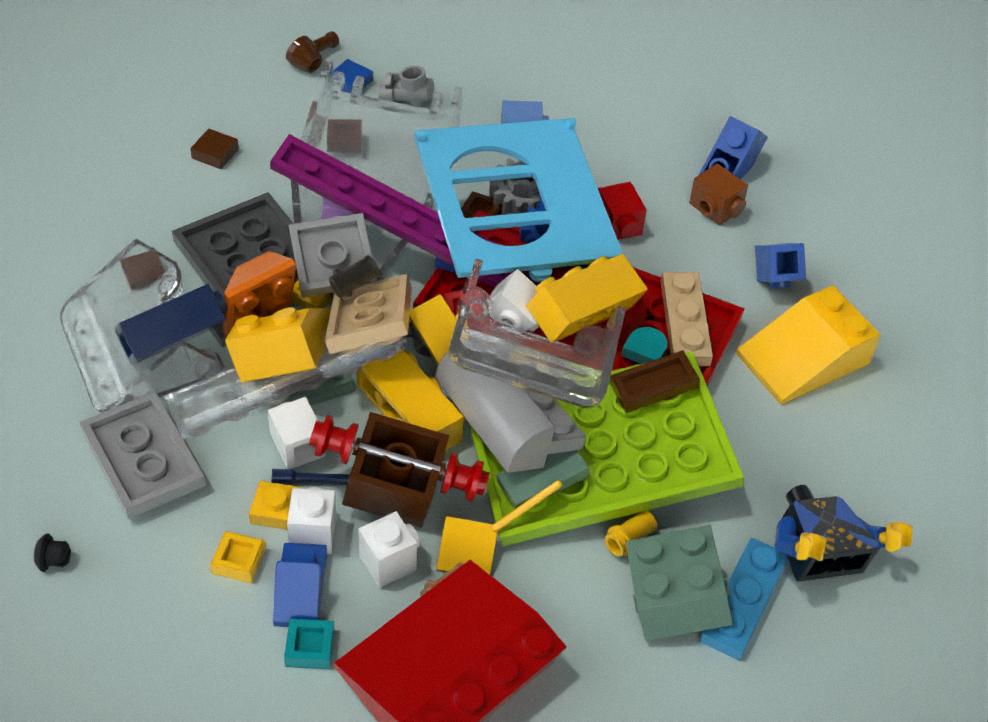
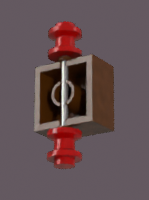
[309,412,490,528]

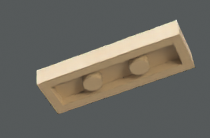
[660,272,713,366]

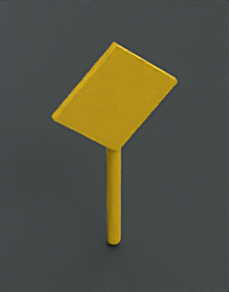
[436,480,562,574]

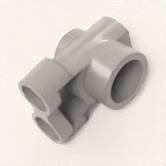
[378,66,434,106]

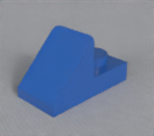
[273,543,327,627]

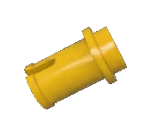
[605,510,658,557]

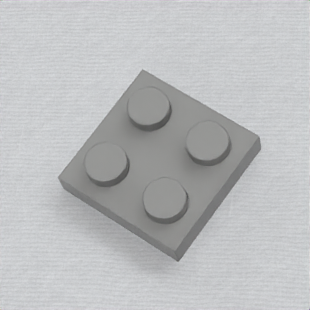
[288,213,377,298]

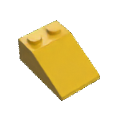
[736,285,881,405]
[225,307,331,382]

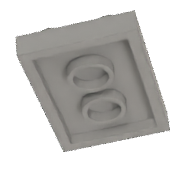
[79,392,206,519]

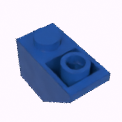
[698,116,768,179]

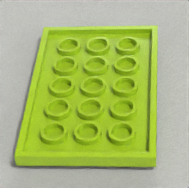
[468,351,744,547]

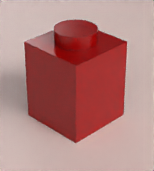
[598,181,647,240]

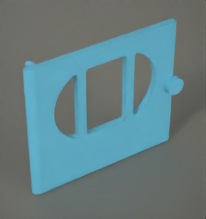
[414,118,623,283]

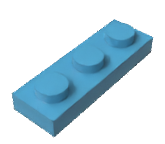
[700,537,788,661]

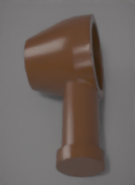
[286,31,339,73]

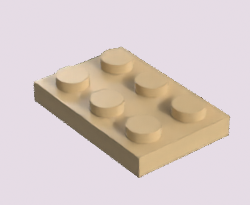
[325,274,412,354]

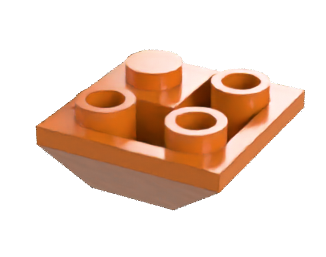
[223,251,296,337]

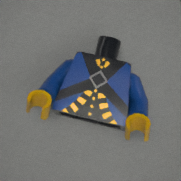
[774,485,913,582]

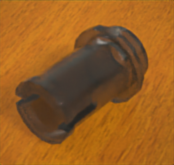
[328,255,381,298]

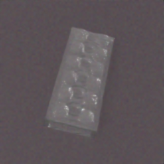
[164,336,409,439]

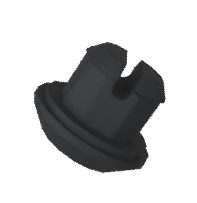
[34,533,71,572]

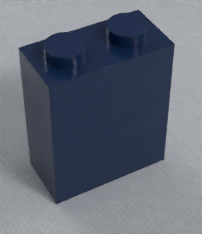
[114,283,227,366]

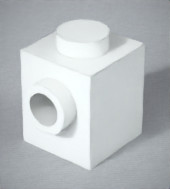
[481,269,539,338]
[267,397,326,469]
[287,487,337,554]
[358,511,420,588]

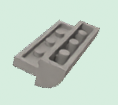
[435,336,586,473]

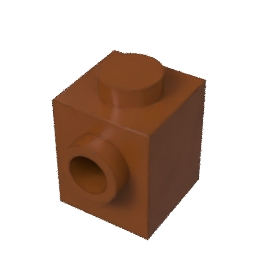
[689,163,748,226]

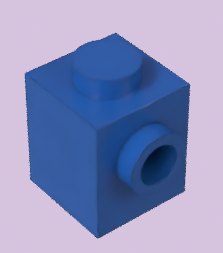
[755,243,806,288]

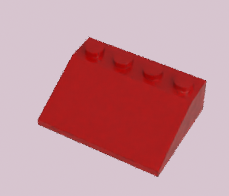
[333,560,567,722]

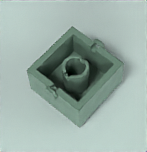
[626,524,733,642]

